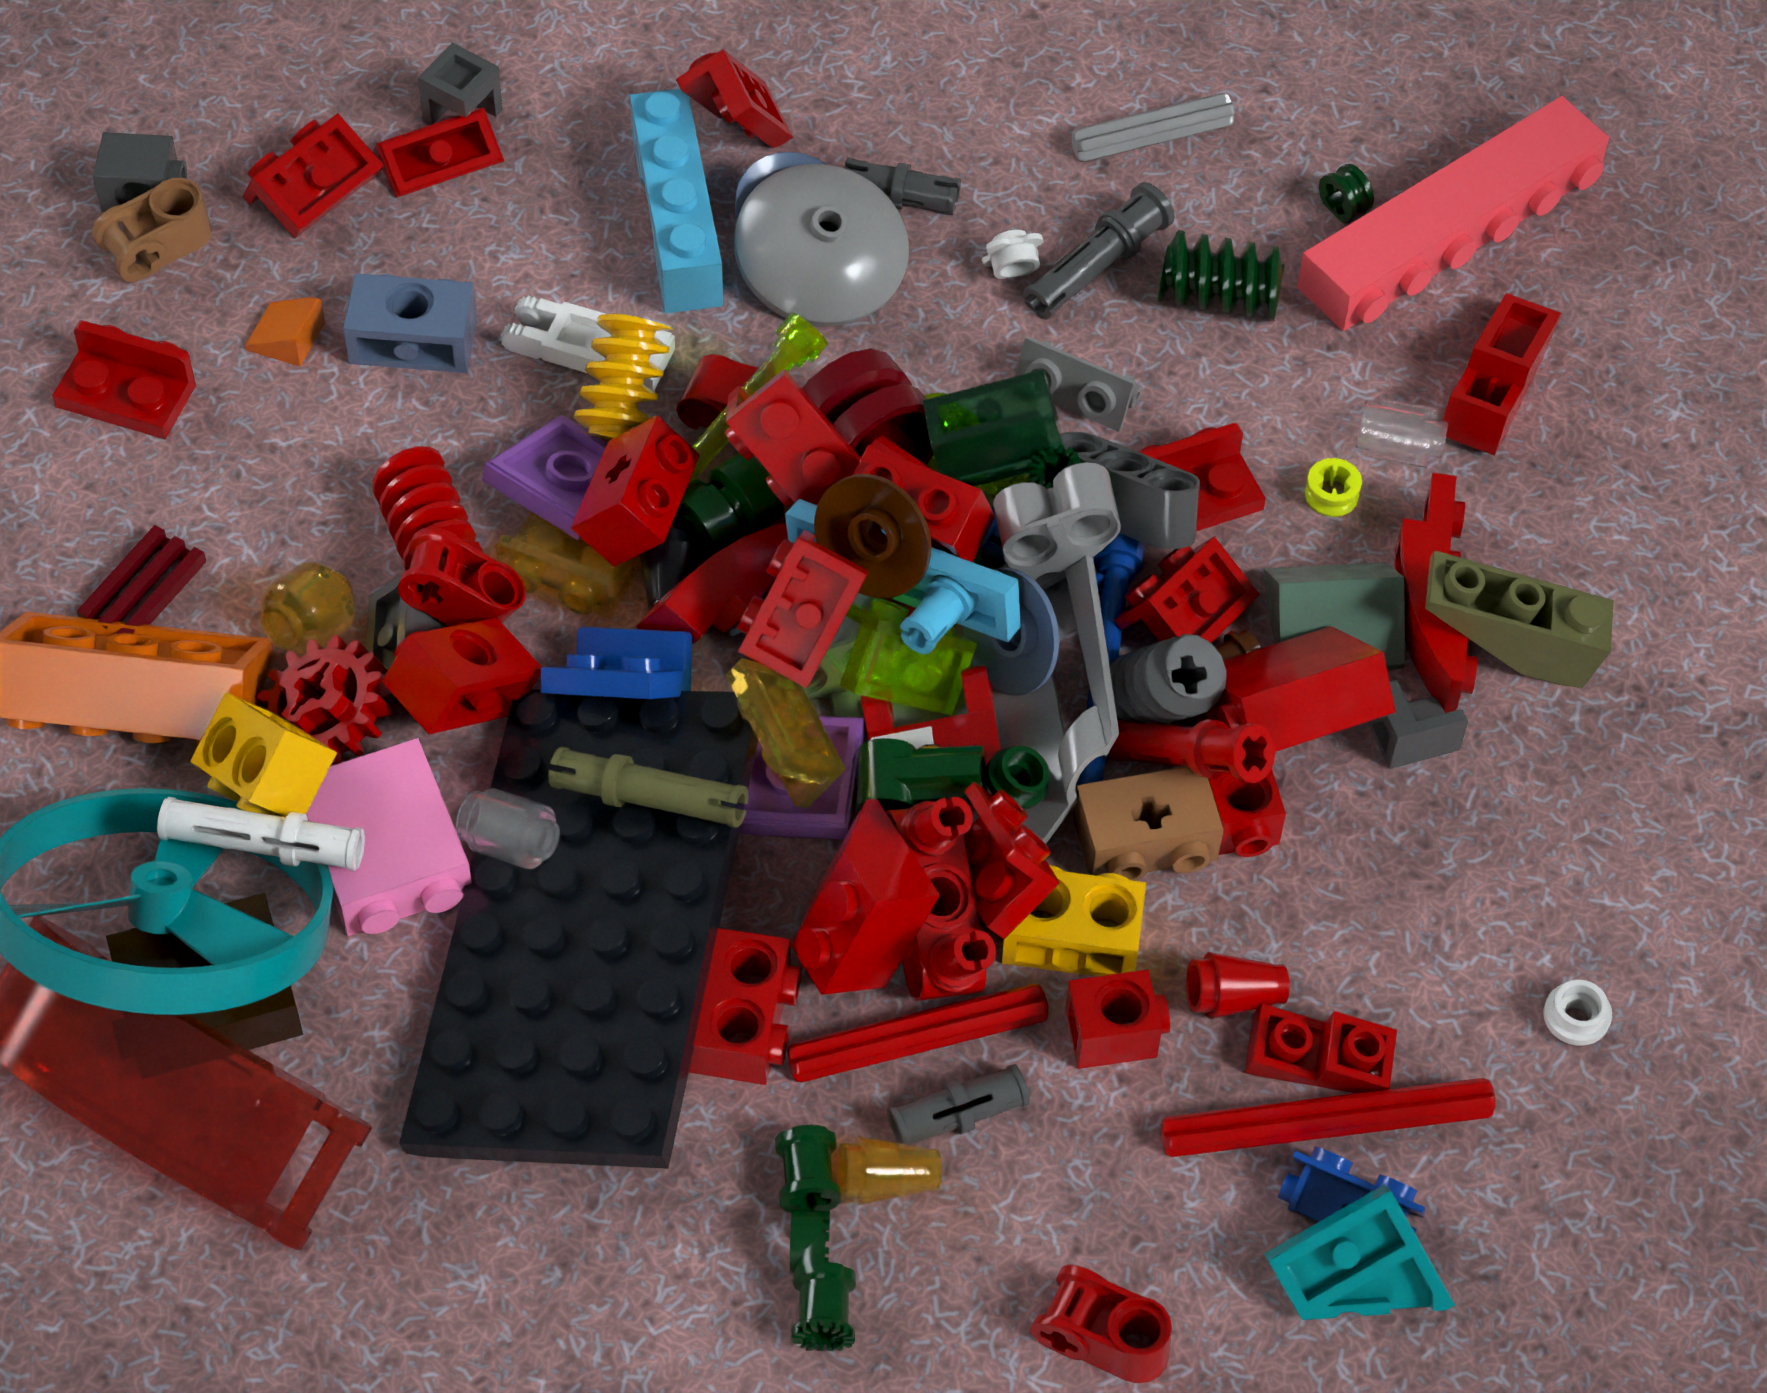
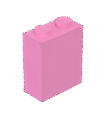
[306,738,472,936]

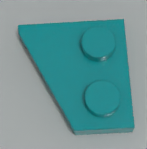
[1264,1184,1455,1320]

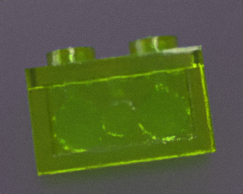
[840,598,977,715]

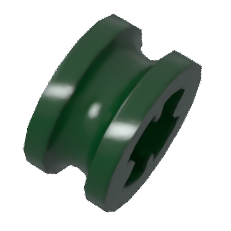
[1318,164,1374,223]

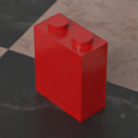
[1196,626,1396,752]

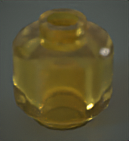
[260,562,355,655]

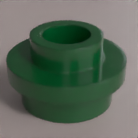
[985,746,1050,810]

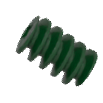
[1158,230,1285,321]

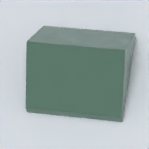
[1263,562,1405,670]

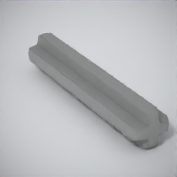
[1071,93,1235,162]

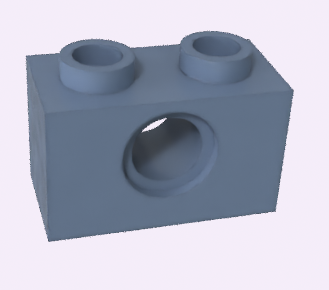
[343,273,478,373]

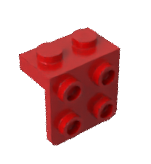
[725,369,861,507]

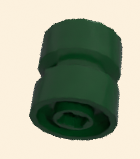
[672,452,784,562]

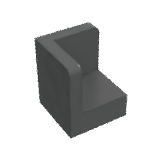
[418,42,503,125]
[1367,680,1468,769]

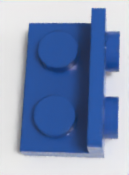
[541,627,692,699]

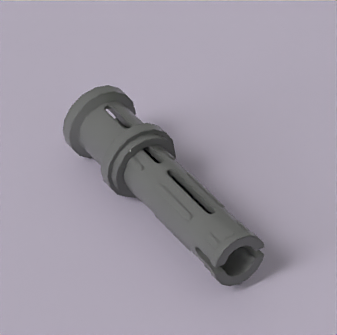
[1023,182,1175,320]

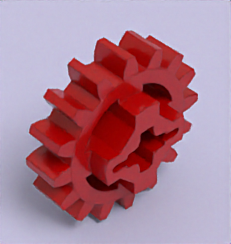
[257,635,393,766]

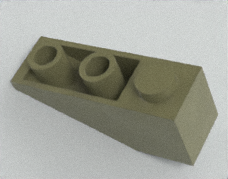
[1425,551,1614,688]

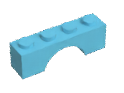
[630,89,723,313]

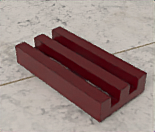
[77,525,206,634]

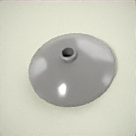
[734,164,909,327]

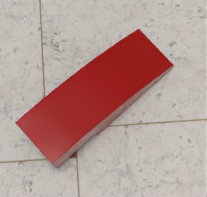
[1438,293,1562,456]
[636,523,788,645]

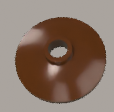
[814,474,932,599]

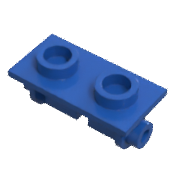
[1278,1146,1426,1234]

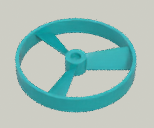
[0,788,333,1015]

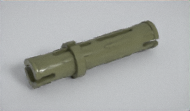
[548,746,749,828]

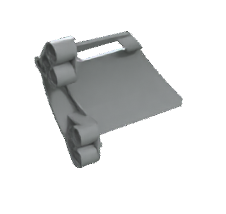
[771,462,1121,985]

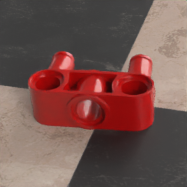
[885,797,996,1001]

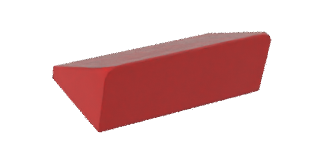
[373,107,504,198]

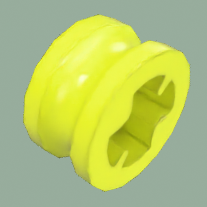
[1304,458,1362,517]

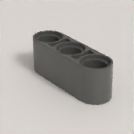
[1050,432,1200,549]

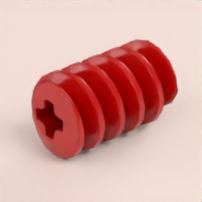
[372,446,483,570]

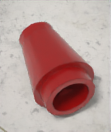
[1186,952,1290,1019]

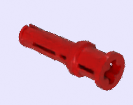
[1107,719,1276,783]

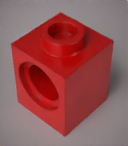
[1208,768,1286,857]
[1065,969,1170,1069]

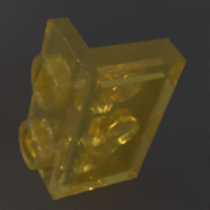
[495,511,641,619]
[726,658,846,808]

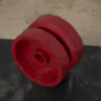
[802,348,943,465]

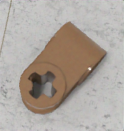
[92,178,212,283]

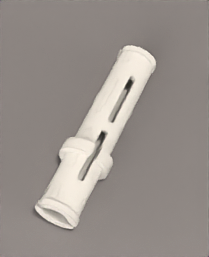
[157,797,365,871]

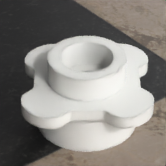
[982,230,1044,279]

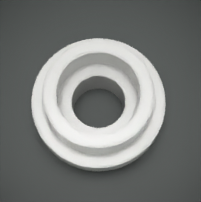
[1543,980,1612,1046]

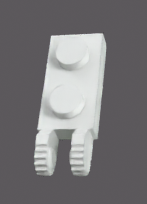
[499,295,675,391]

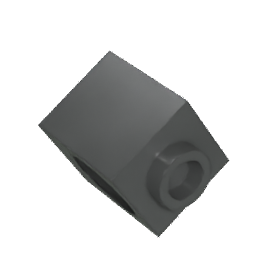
[93,132,187,212]

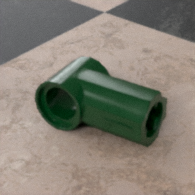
[857,738,988,813]

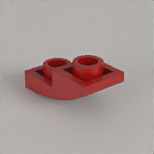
[1244,1003,1397,1093]

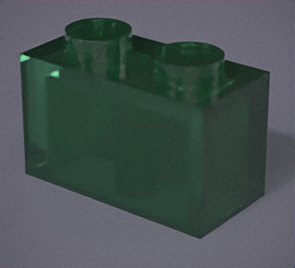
[923,369,1065,487]

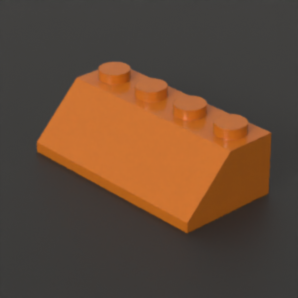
[0,611,274,746]

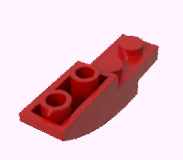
[1394,472,1478,713]

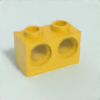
[190,692,337,817]
[1002,865,1147,976]

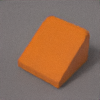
[245,297,325,366]

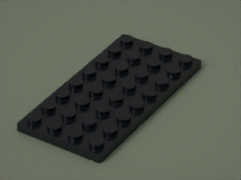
[399,689,766,1169]

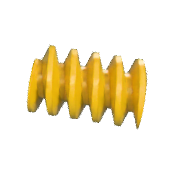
[573,313,674,440]

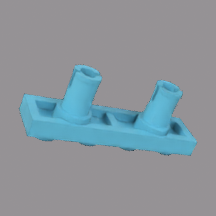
[785,499,1021,654]

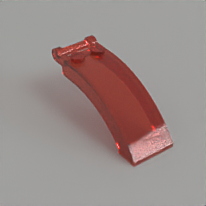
[0,916,373,1250]

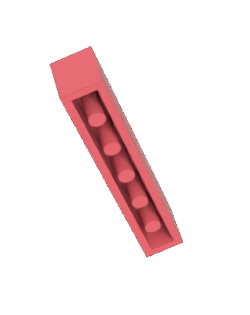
[1297,96,1610,331]

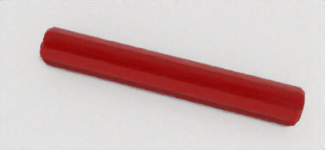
[787,983,1048,1083]

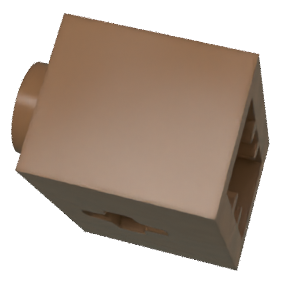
[1073,766,1224,881]

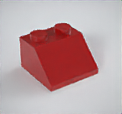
[791,799,940,995]

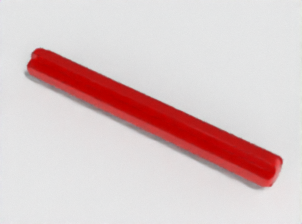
[1160,1078,1496,1157]

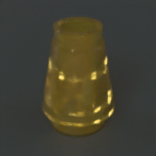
[837,1136,942,1205]

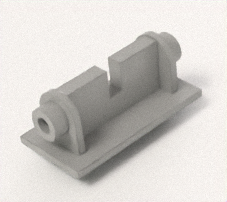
[1012,336,1142,432]

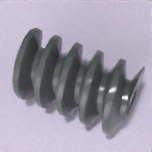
[1109,634,1227,724]

